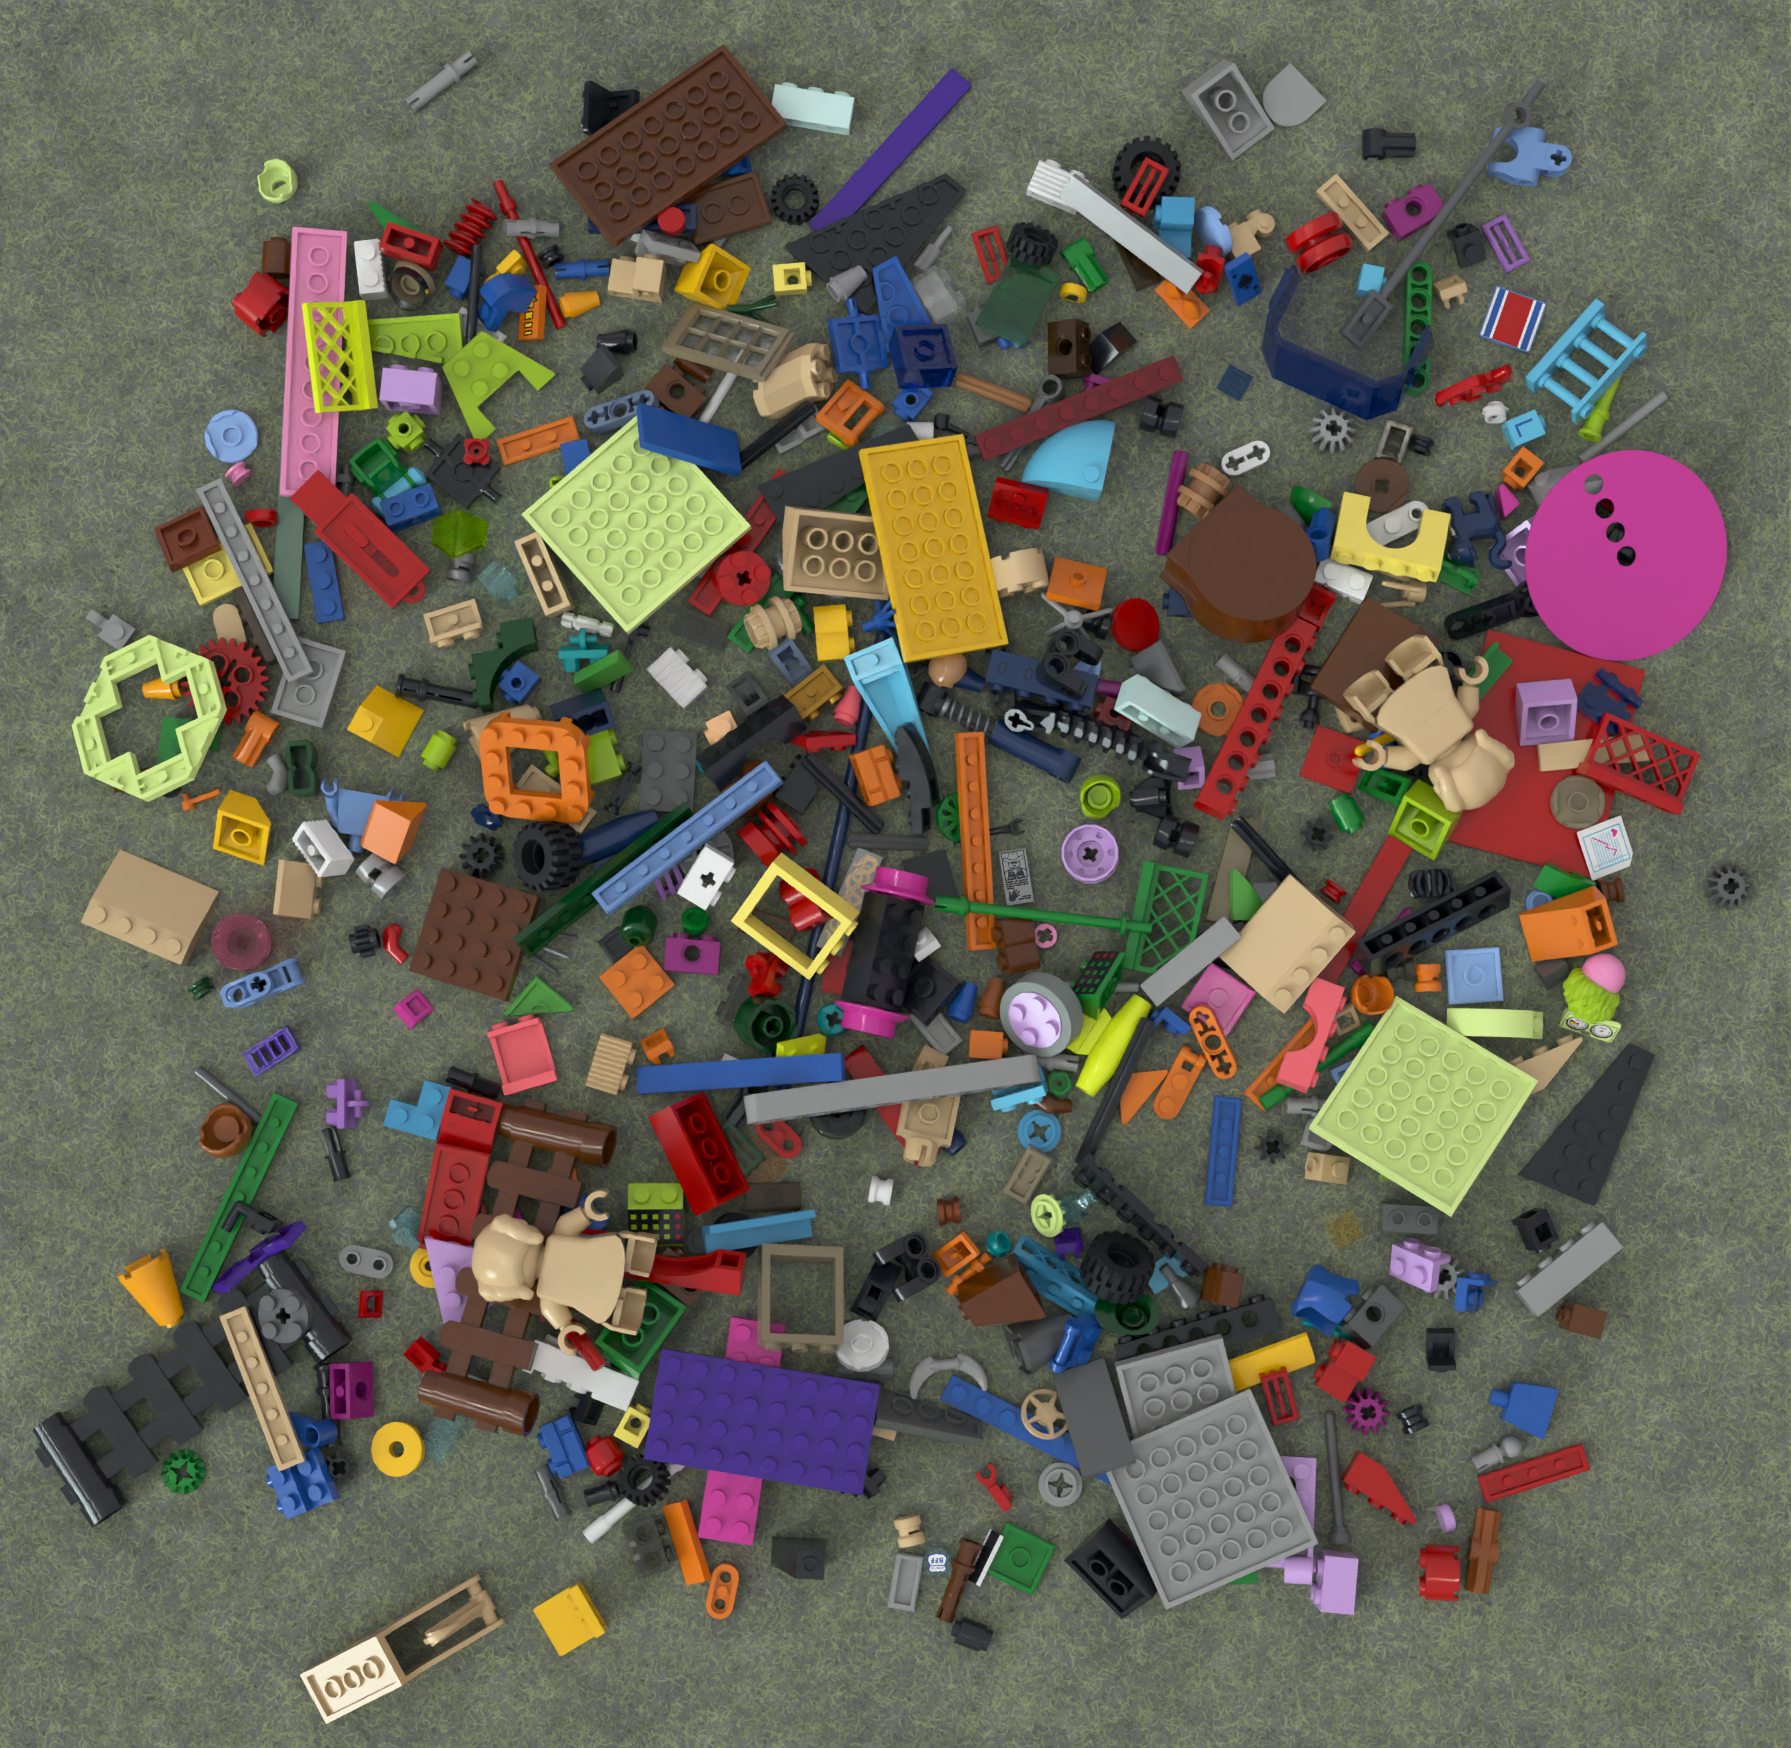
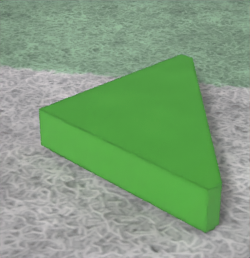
[1230,870,1264,920]
[504,975,574,1016]

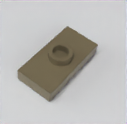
[1002,1144,1053,1205]

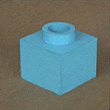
[1355,264,1387,297]

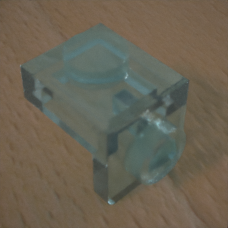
[388,1206,421,1252]

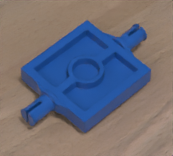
[827,298,889,390]

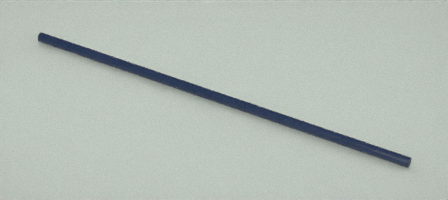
[777,596,893,1091]

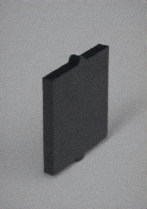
[902,849,957,905]

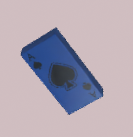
[1224,252,1262,306]

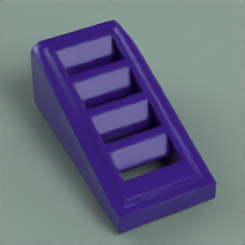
[242,1026,302,1077]

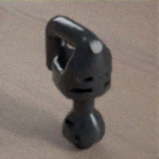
[1291,664,1324,730]

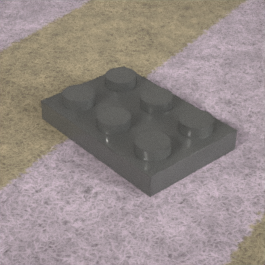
[639,730,698,814]

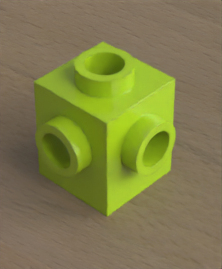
[386,411,427,453]

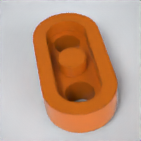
[706,1563,739,1619]

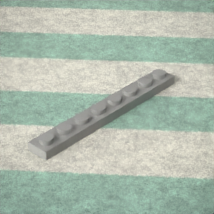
[196,478,315,684]

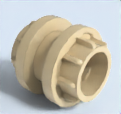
[744,596,802,650]

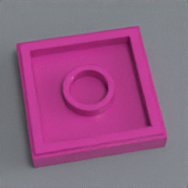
[1181,962,1256,1036]

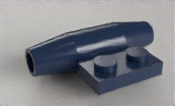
[576,809,660,873]

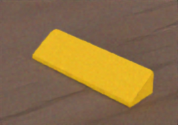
[1228,1332,1316,1392]

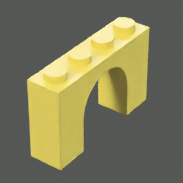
[1329,492,1451,582]

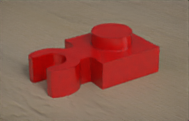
[403,1336,448,1374]

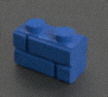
[537,1413,590,1479]

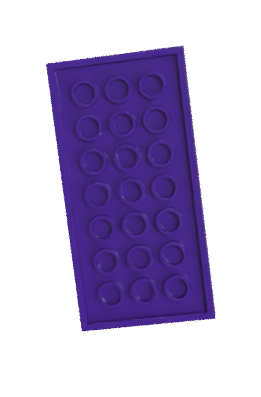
[644,1348,880,1495]

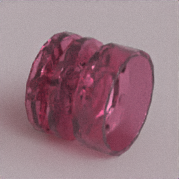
[211,913,273,971]

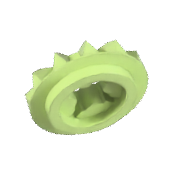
[1031,1193,1067,1237]

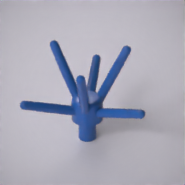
[861,599,900,645]

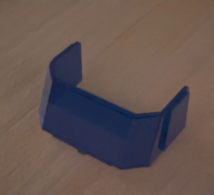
[1261,264,1434,420]

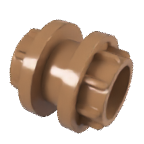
[1177,463,1231,520]

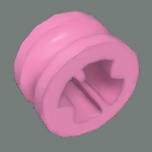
[225,461,252,487]
[1035,924,1057,948]

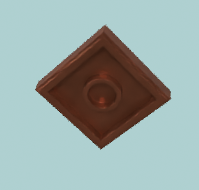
[154,506,222,573]

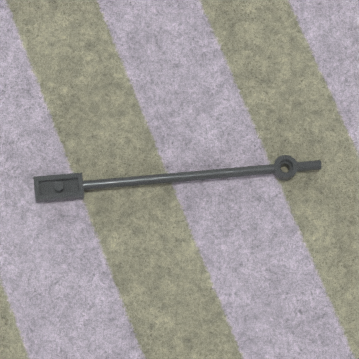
[1338,80,1545,349]

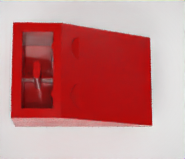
[431,1089,506,1168]

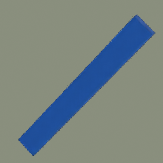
[637,1053,845,1095]

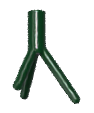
[727,294,779,325]

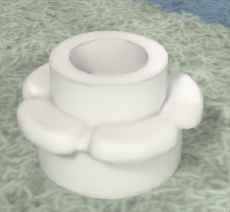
[1482,401,1509,423]

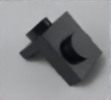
[1447,223,1487,269]
[1425,1328,1456,1372]

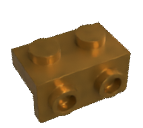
[784,664,844,723]

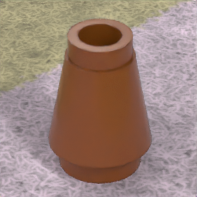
[977,978,1006,1020]

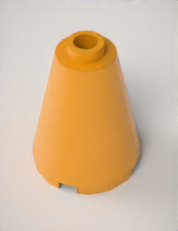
[117,1249,184,1328]

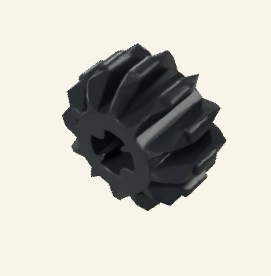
[459,833,506,880]
[1408,868,1455,898]

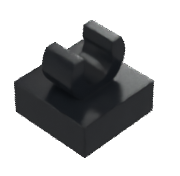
[569,1394,605,1426]

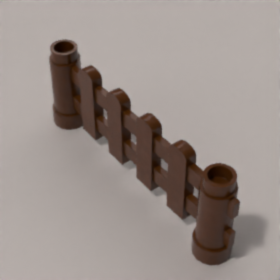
[418,1099,617,1437]

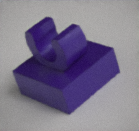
[1053,1227,1084,1261]

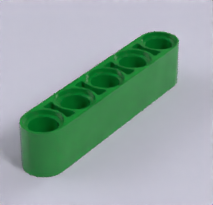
[1402,261,1432,396]

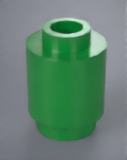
[1328,793,1365,835]

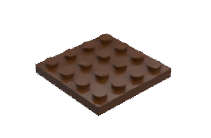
[409,868,542,1002]

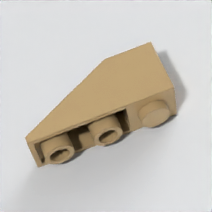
[1507,1034,1583,1094]

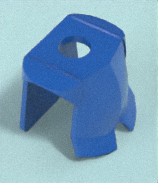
[1291,1264,1359,1336]

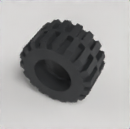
[1112,136,1181,210]
[513,821,582,891]
[1080,1231,1155,1304]

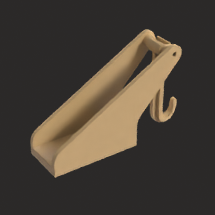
[300,1574,505,1724]

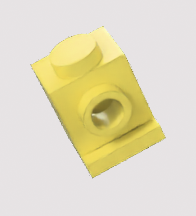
[773,262,812,297]
[614,1403,652,1448]

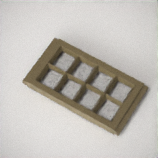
[661,302,796,382]

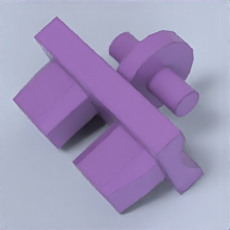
[326,1079,370,1128]

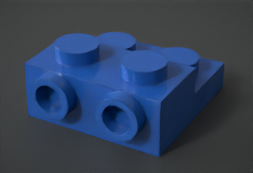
[266,1447,340,1519]

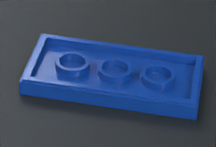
[636,403,741,477]

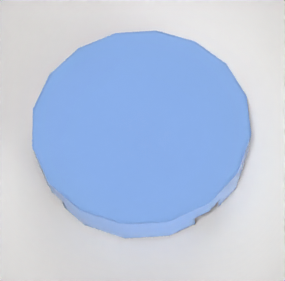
[1194,206,1232,257]
[204,409,259,464]

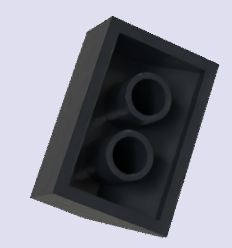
[1064,1519,1157,1619]

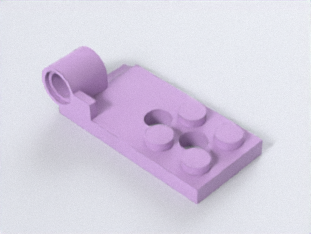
[1266,1456,1316,1585]

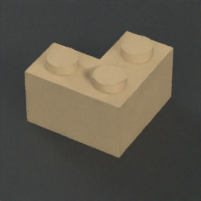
[607,254,667,303]

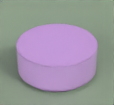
[1435,1504,1456,1533]

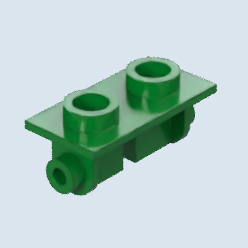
[1437,553,1481,596]

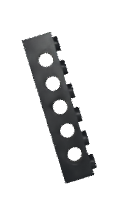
[1356,870,1511,978]
[1113,1294,1282,1361]

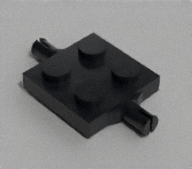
[424,433,502,510]

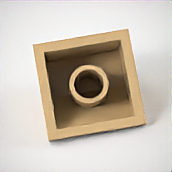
[273,860,324,920]

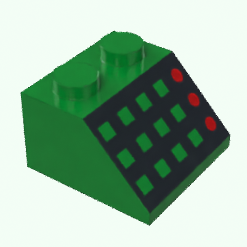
[1069,951,1125,1020]

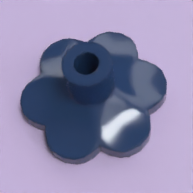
[471,804,503,831]

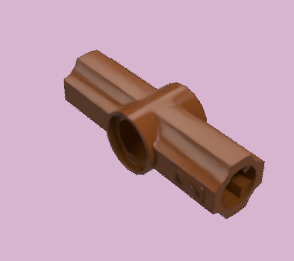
[1464,1507,1501,1594]

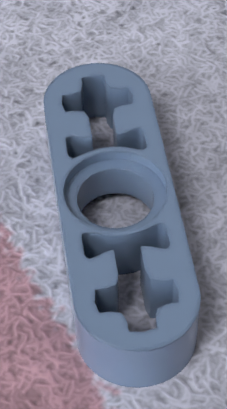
[584,390,660,434]

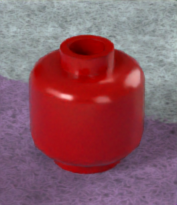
[585,1435,625,1478]

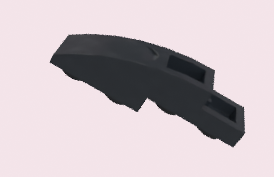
[894,722,940,834]

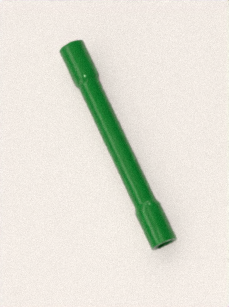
[1258,1021,1375,1111]

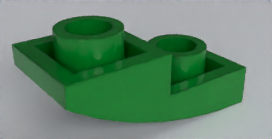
[1533,861,1597,899]

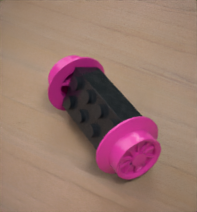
[834,867,935,1039]

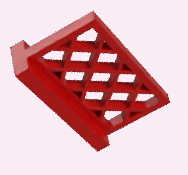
[1576,712,1701,815]

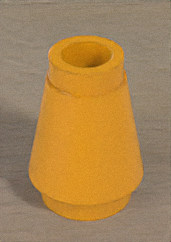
[558,290,600,319]
[142,677,185,700]

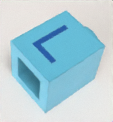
[1501,409,1546,451]

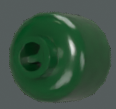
[620,906,658,947]

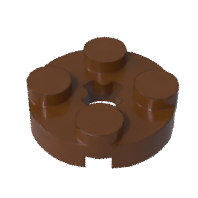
[1354,458,1409,513]

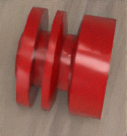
[736,801,808,868]

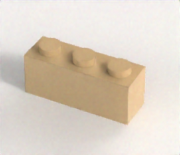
[514,532,576,619]

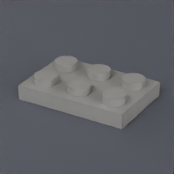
[271,637,348,729]

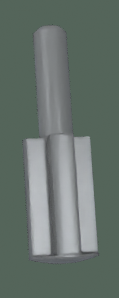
[913,225,953,275]

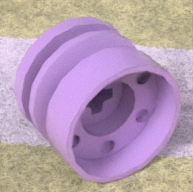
[1061,825,1119,884]

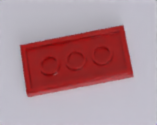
[415,1141,491,1250]

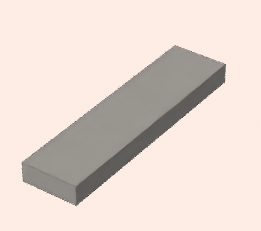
[1140,916,1242,1007]

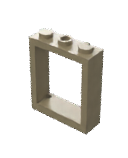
[757,1243,844,1354]

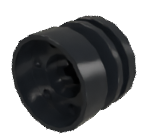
[809,1079,869,1140]

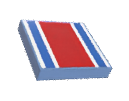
[1478,286,1547,355]

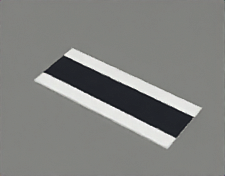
[968,1529,1004,1587]

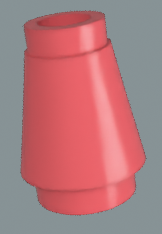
[833,685,862,727]

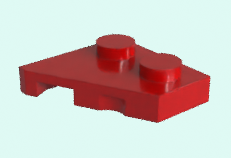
[788,730,856,753]

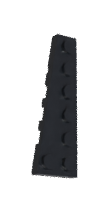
[757,424,919,528]

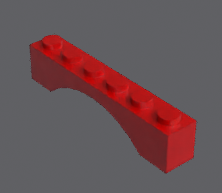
[582,1228,746,1296]

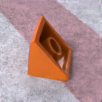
[360,800,427,864]

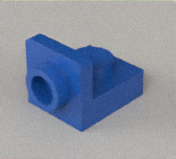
[1149,1007,1191,1036]

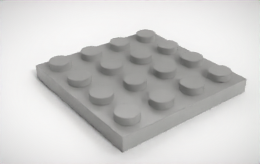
[1114,1334,1236,1439]

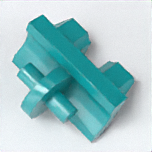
[558,628,609,672]

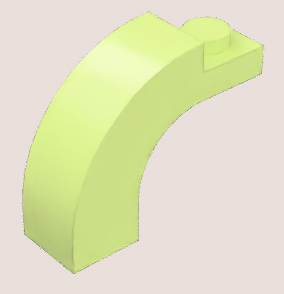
[1447,1008,1543,1039]

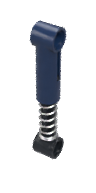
[916,682,1082,784]

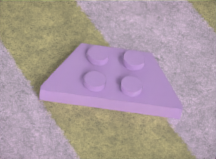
[424,1236,494,1324]

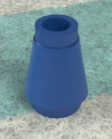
[947,981,978,1024]

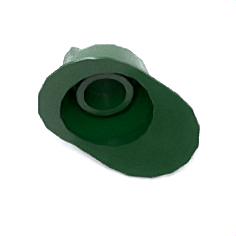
[1094,1294,1161,1336]

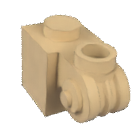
[1228,209,1275,260]

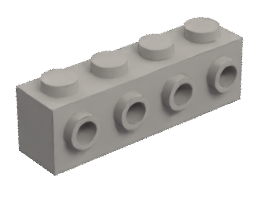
[1513,1220,1623,1317]

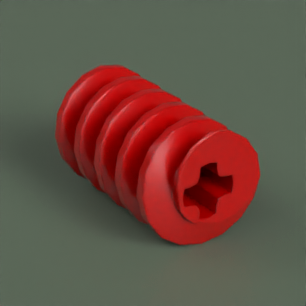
[442,198,498,257]

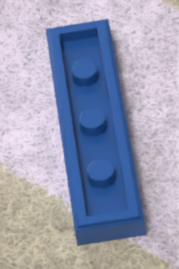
[1204,1096,1242,1207]

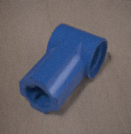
[1306,508,1337,561]
[288,1411,337,1448]

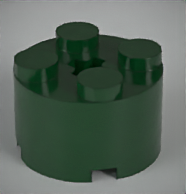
[733,994,798,1053]

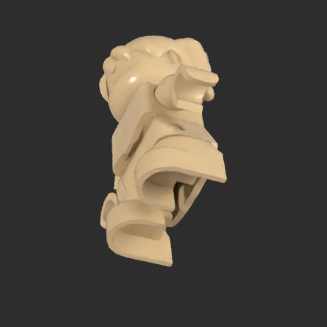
[1343,635,1515,813]
[472,1189,658,1356]

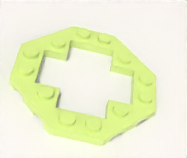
[72,635,227,802]

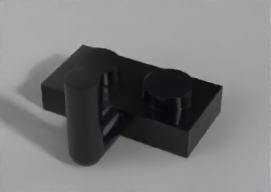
[221,1201,284,1235]

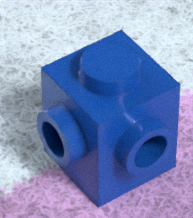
[498,661,542,705]

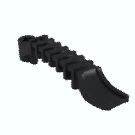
[1004,699,1192,783]

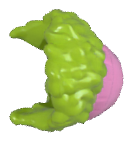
[1563,953,1626,1024]

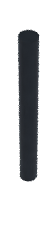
[465,245,483,345]

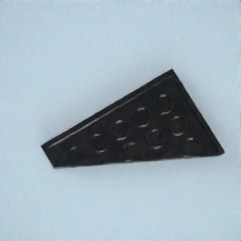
[784,173,967,315]

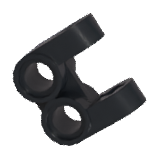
[1036,629,1104,700]
[872,1232,941,1303]

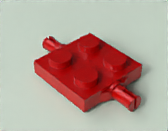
[1435,364,1512,407]

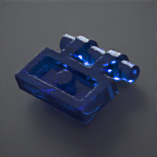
[1577,667,1644,737]

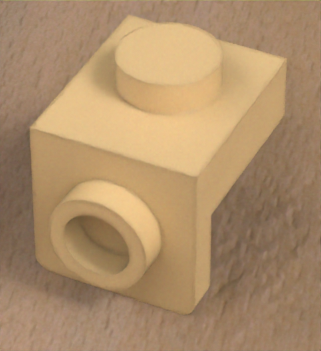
[1305,1152,1350,1185]

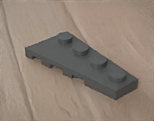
[874,1381,983,1447]

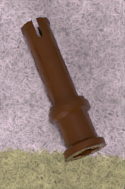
[936,1537,984,1623]

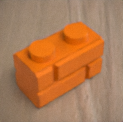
[849,744,902,806]

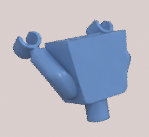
[321,777,406,854]

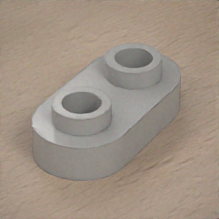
[339,1245,394,1278]

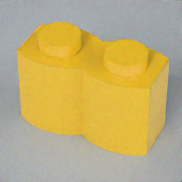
[813,604,855,663]

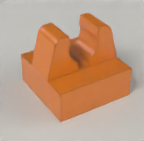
[640,1028,675,1065]

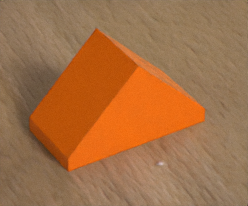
[930,1230,981,1277]

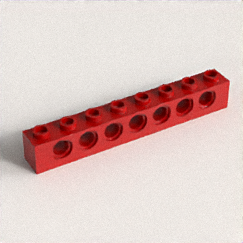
[1193,618,1317,821]

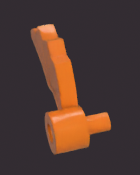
[181,789,221,812]

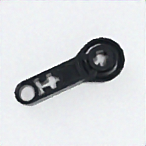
[1444,580,1539,640]

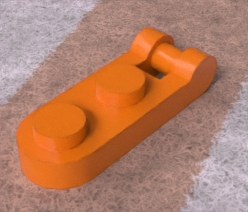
[1153,1044,1207,1120]

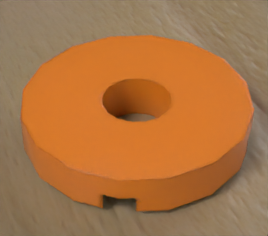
[1192,683,1244,737]

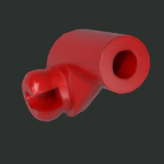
[383,923,410,965]

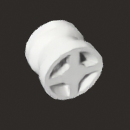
[868,1176,894,1206]

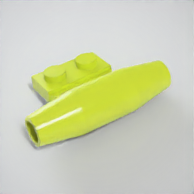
[1066,994,1152,1097]

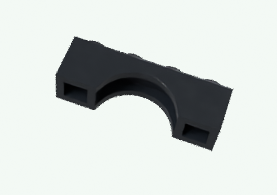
[695,694,808,792]

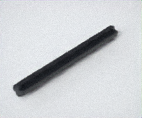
[1075,1017,1155,1164]

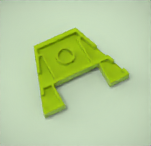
[442,331,555,440]

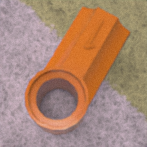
[232,711,281,769]

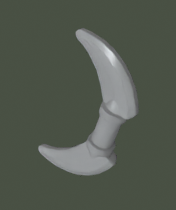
[910,1352,987,1400]

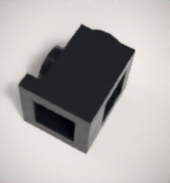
[1511,1208,1560,1253]

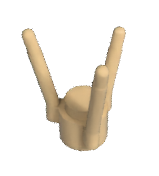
[1372,570,1427,608]

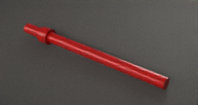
[493,180,567,330]

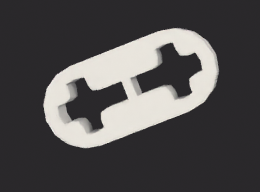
[1221,441,1270,477]

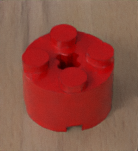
[232,272,289,337]
[711,551,771,606]
[1419,1544,1460,1602]

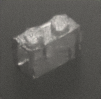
[910,264,967,331]

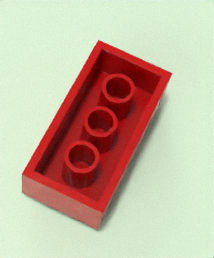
[648,1091,751,1217]

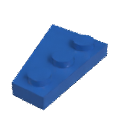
[872,255,934,353]

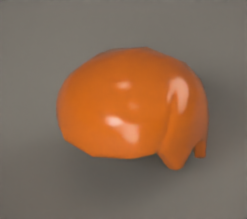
[1350,974,1394,1015]

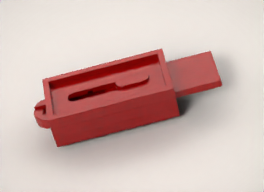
[289,470,431,610]

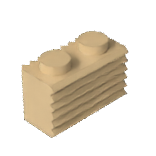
[585,1033,637,1095]

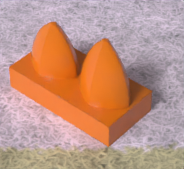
[1154,279,1210,330]

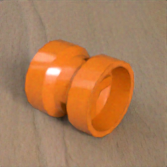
[1413,964,1442,992]

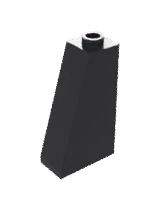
[771,1536,827,1580]

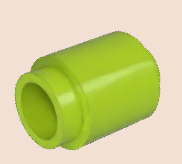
[421,730,458,771]

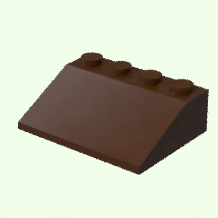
[1309,597,1440,733]

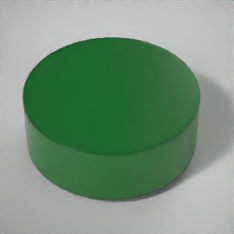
[681,907,709,935]

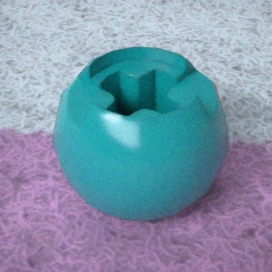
[816,1002,847,1037]

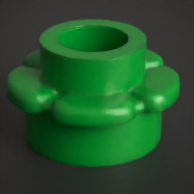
[1047,1070,1073,1097]

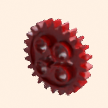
[181,637,271,725]

